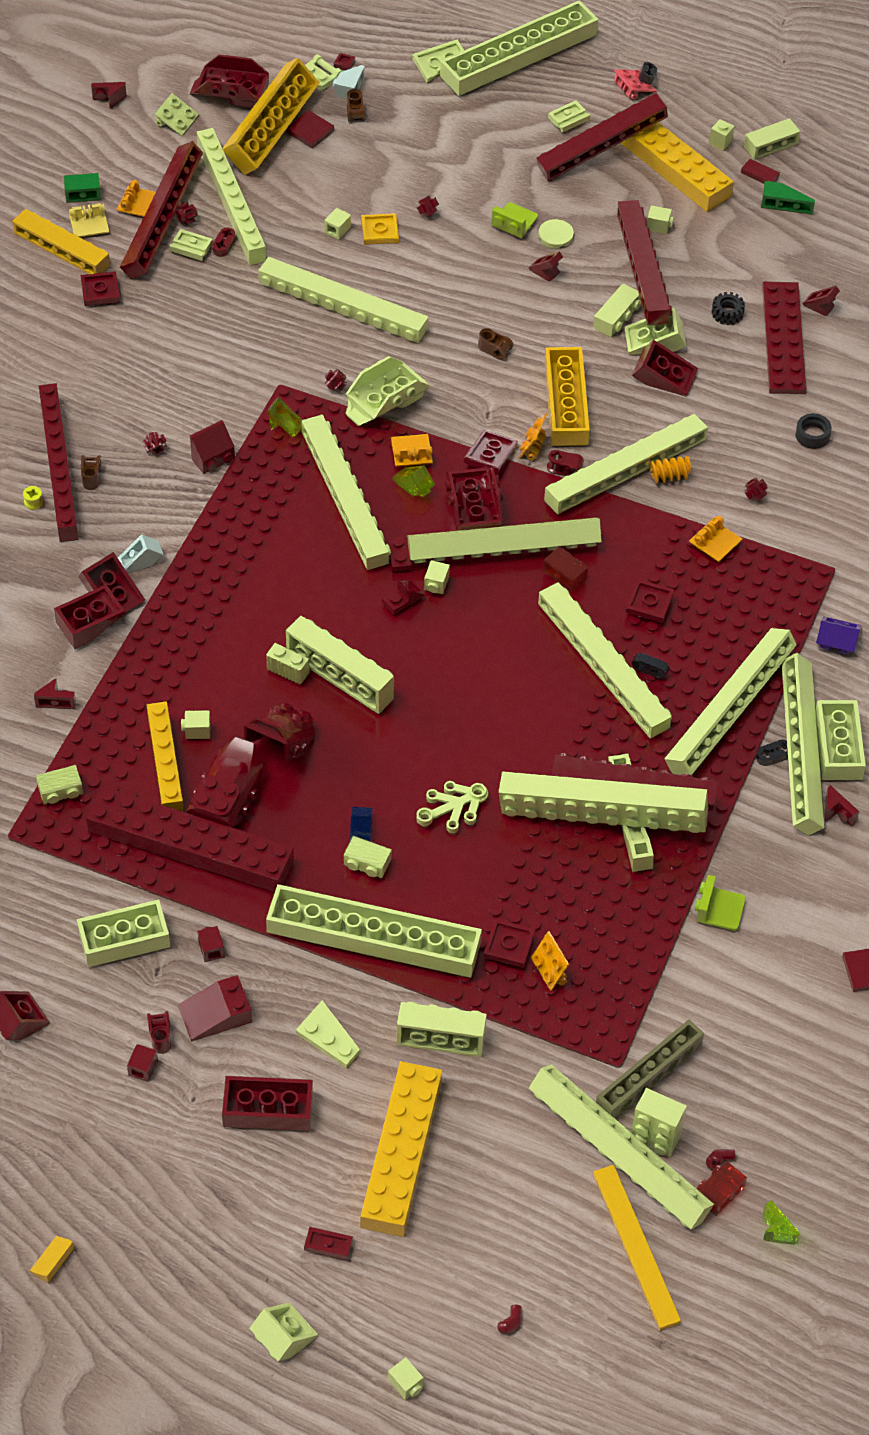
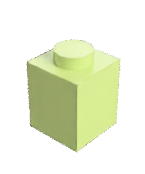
[709,119,735,151]
[647,205,674,234]
[324,208,351,240]
[424,560,450,594]
[181,711,210,739]
[388,1357,423,1400]

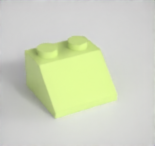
[249,1302,318,1361]

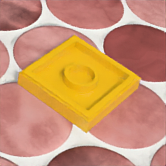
[361,213,399,245]

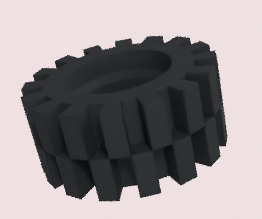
[711,292,745,325]

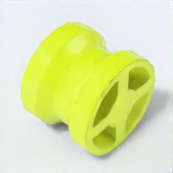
[23,486,43,510]

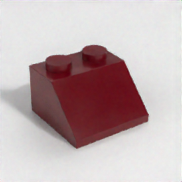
[190,420,235,474]
[0,991,50,1040]

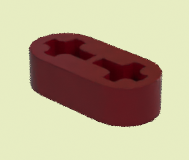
[213,227,236,257]

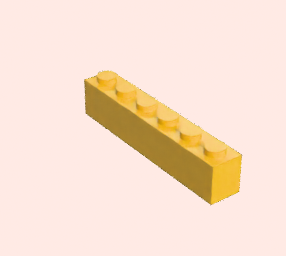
[12,209,110,274]
[147,702,184,812]

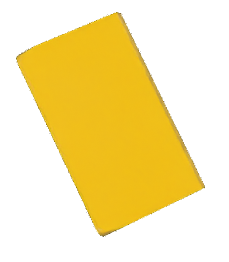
[30,1236,75,1283]

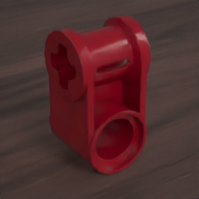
[547,450,584,476]
[147,1011,171,1054]

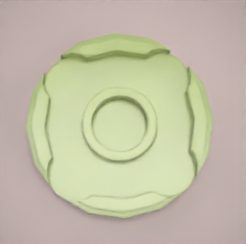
[538,219,574,249]

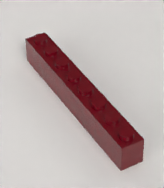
[536,93,668,182]
[552,753,718,811]

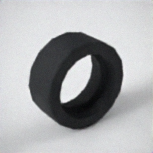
[795,413,832,449]

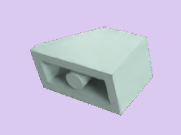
[333,65,365,99]
[118,534,164,573]

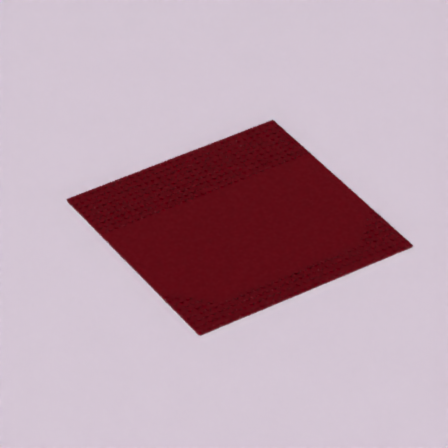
[8,385,835,1068]

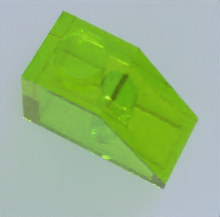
[392,465,435,496]

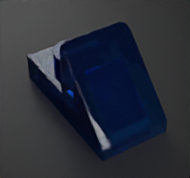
[350,807,373,842]

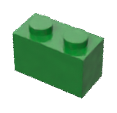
[64,173,101,203]

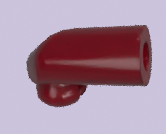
[706,1149,735,1169]
[497,1304,522,1334]

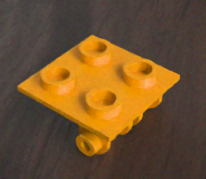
[116,180,156,217]
[519,413,547,460]
[391,434,433,467]
[689,516,743,562]
[531,931,569,991]

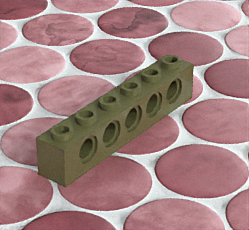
[596,1019,704,1118]

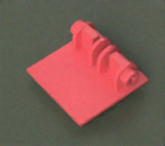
[614,69,657,100]

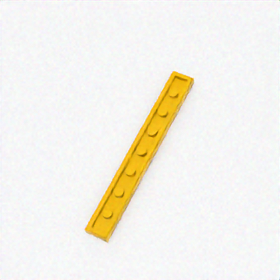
[593,1165,681,1331]

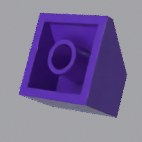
[816,616,861,654]

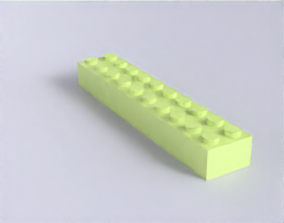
[440,0,599,96]
[499,772,708,833]
[266,885,482,978]

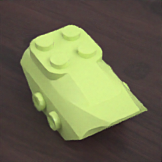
[346,356,431,426]

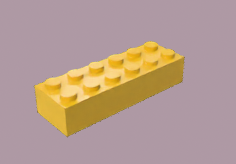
[545,347,590,446]

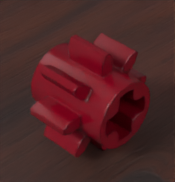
[416,195,439,217]
[176,202,198,225]
[325,369,347,392]
[143,432,167,455]
[744,478,768,501]

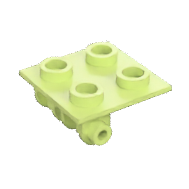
[154,93,199,136]

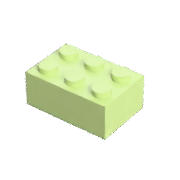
[631,1088,687,1157]

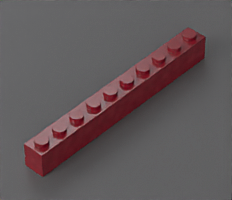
[120,141,203,279]
[617,200,672,325]
[38,383,79,542]

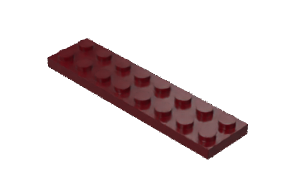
[762,281,806,394]

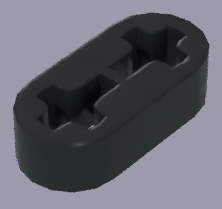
[639,62,657,85]
[632,653,670,679]
[756,739,788,766]

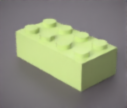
[815,700,866,780]
[77,900,170,967]
[397,1002,486,1057]

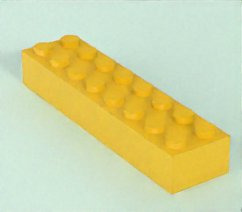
[222,58,320,175]
[621,122,734,212]
[360,1061,442,1237]

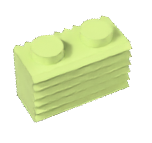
[266,643,310,684]
[36,765,83,804]
[344,836,392,878]

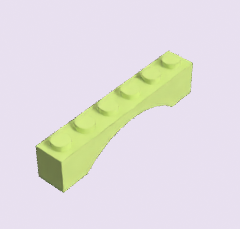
[608,754,654,872]

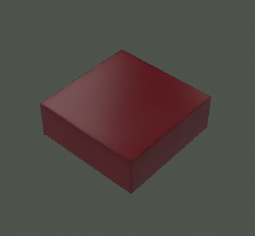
[334,53,355,71]

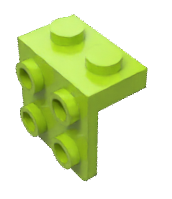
[491,202,538,238]
[695,875,745,931]

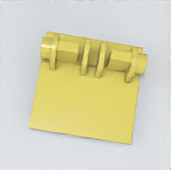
[69,203,109,237]

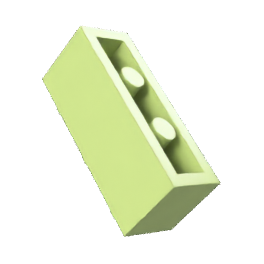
[744,118,800,160]
[593,284,641,337]

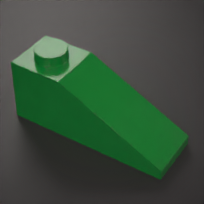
[761,181,815,215]

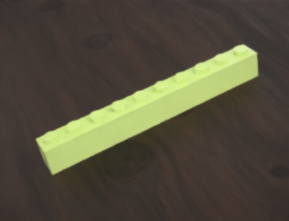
[197,128,266,266]
[258,257,428,343]
[544,414,708,514]
[302,415,391,570]
[407,518,601,563]
[538,582,672,739]
[665,628,796,775]
[782,653,824,835]
[529,1064,714,1229]

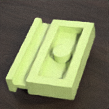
[548,101,590,133]
[169,229,213,261]

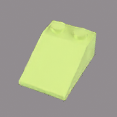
[625,308,687,355]

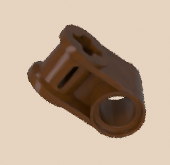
[347,89,365,121]
[478,328,514,360]
[81,455,101,490]

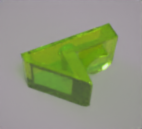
[268,398,302,437]
[762,1200,800,1245]

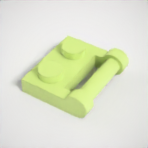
[305,54,343,91]

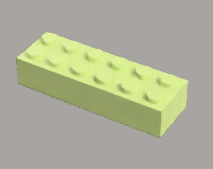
[286,616,394,714]

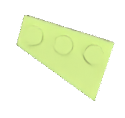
[412,39,464,83]
[296,1000,360,1068]

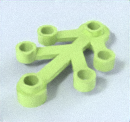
[417,781,488,833]

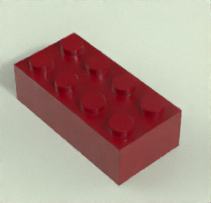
[222,1076,313,1131]

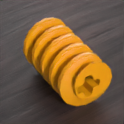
[650,456,691,484]

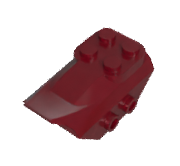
[189,54,269,108]
[445,467,503,531]
[243,703,315,761]
[186,737,264,827]

